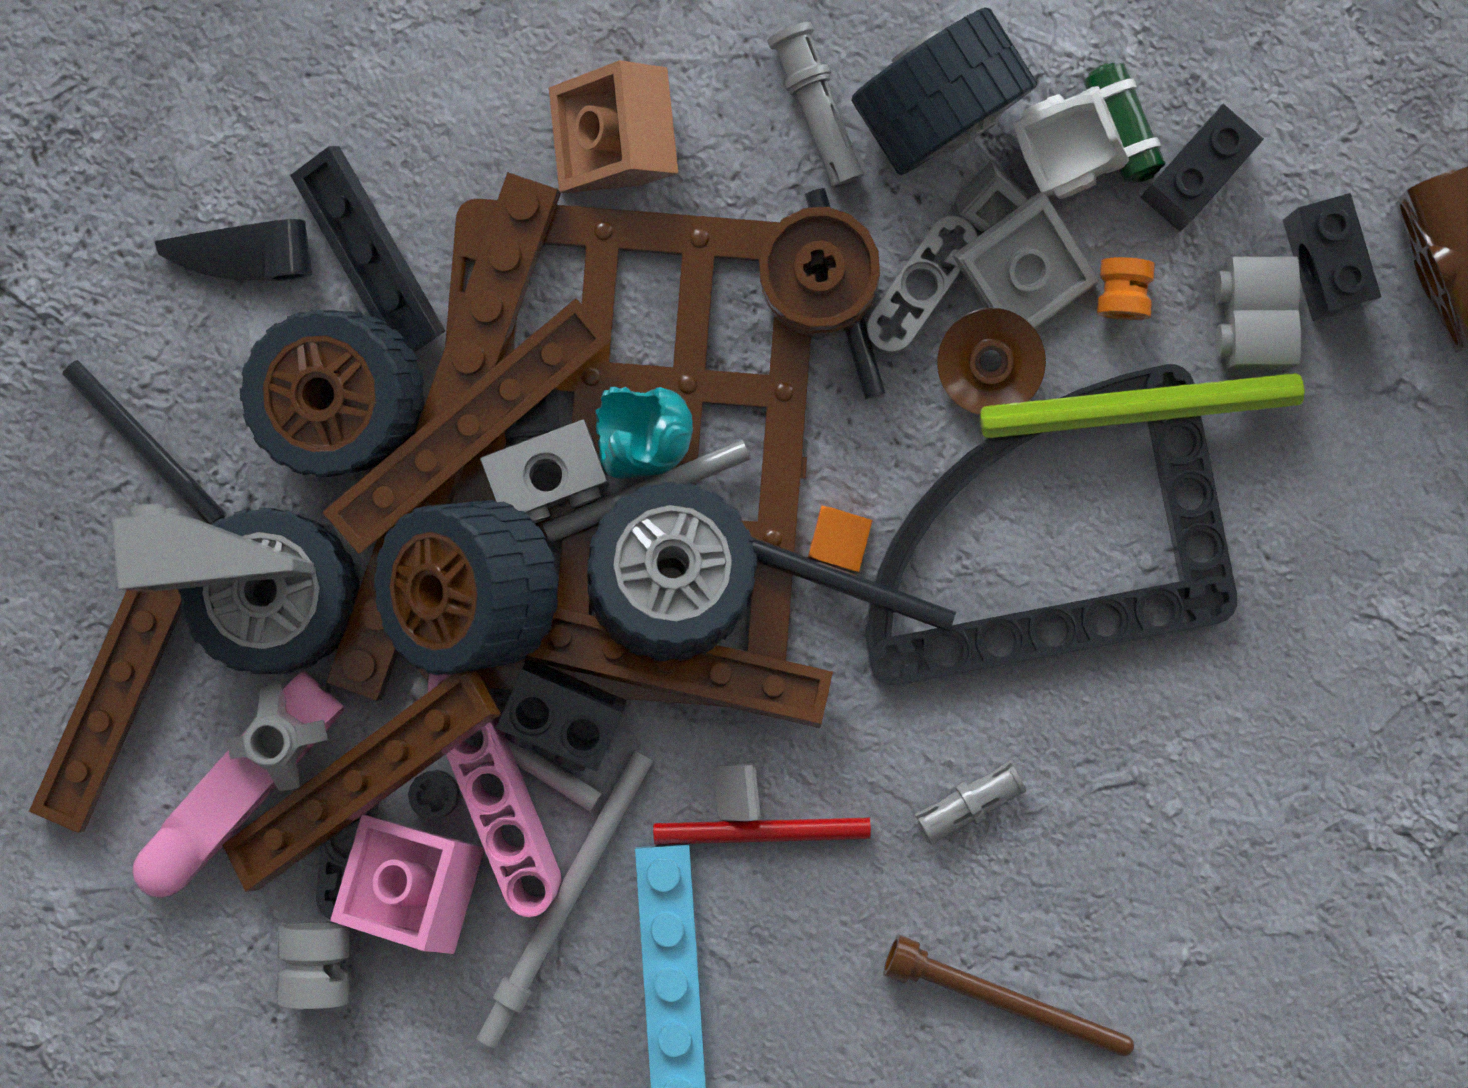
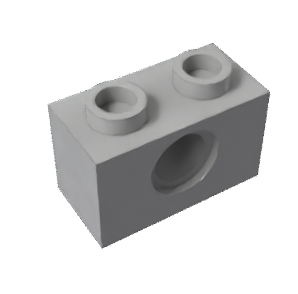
[480,419,610,524]

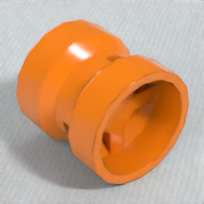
[1097,257,1155,320]

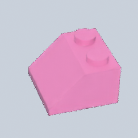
[330,815,484,954]

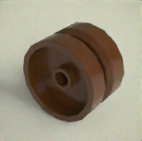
[759,207,880,337]

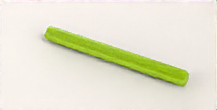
[980,373,1305,438]

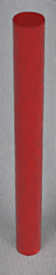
[653,817,871,845]

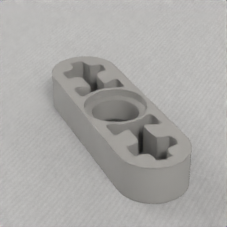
[866,216,977,355]

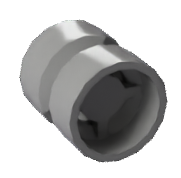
[277,922,350,1009]

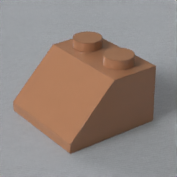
[549,60,678,193]

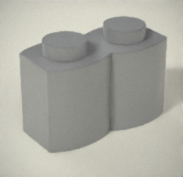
[1215,257,1301,370]

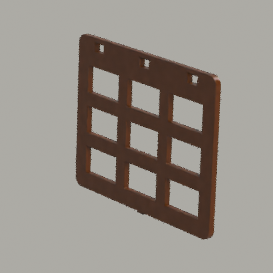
[419,198,817,707]

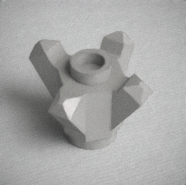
[227,684,328,792]

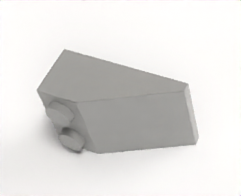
[112,504,315,592]

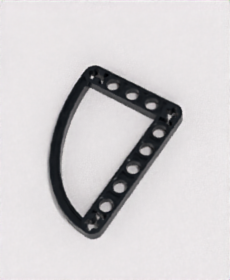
[866,364,1237,685]

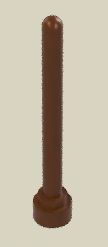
[883,934,1134,1057]

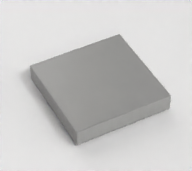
[952,192,1099,329]

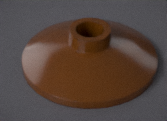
[937,308,1046,415]

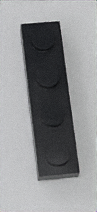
[290,146,446,353]

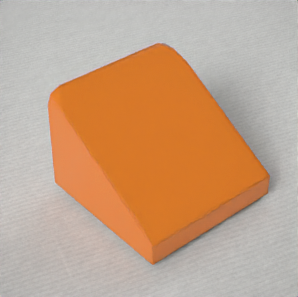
[807,505,873,572]

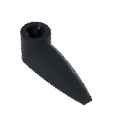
[154,219,313,281]

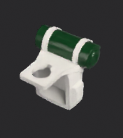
[1013,63,1166,199]

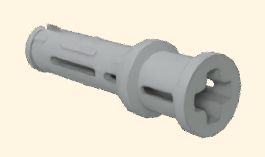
[767,22,864,188]

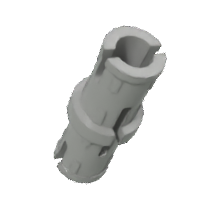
[915,761,1027,844]

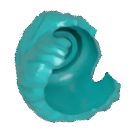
[595,387,693,479]

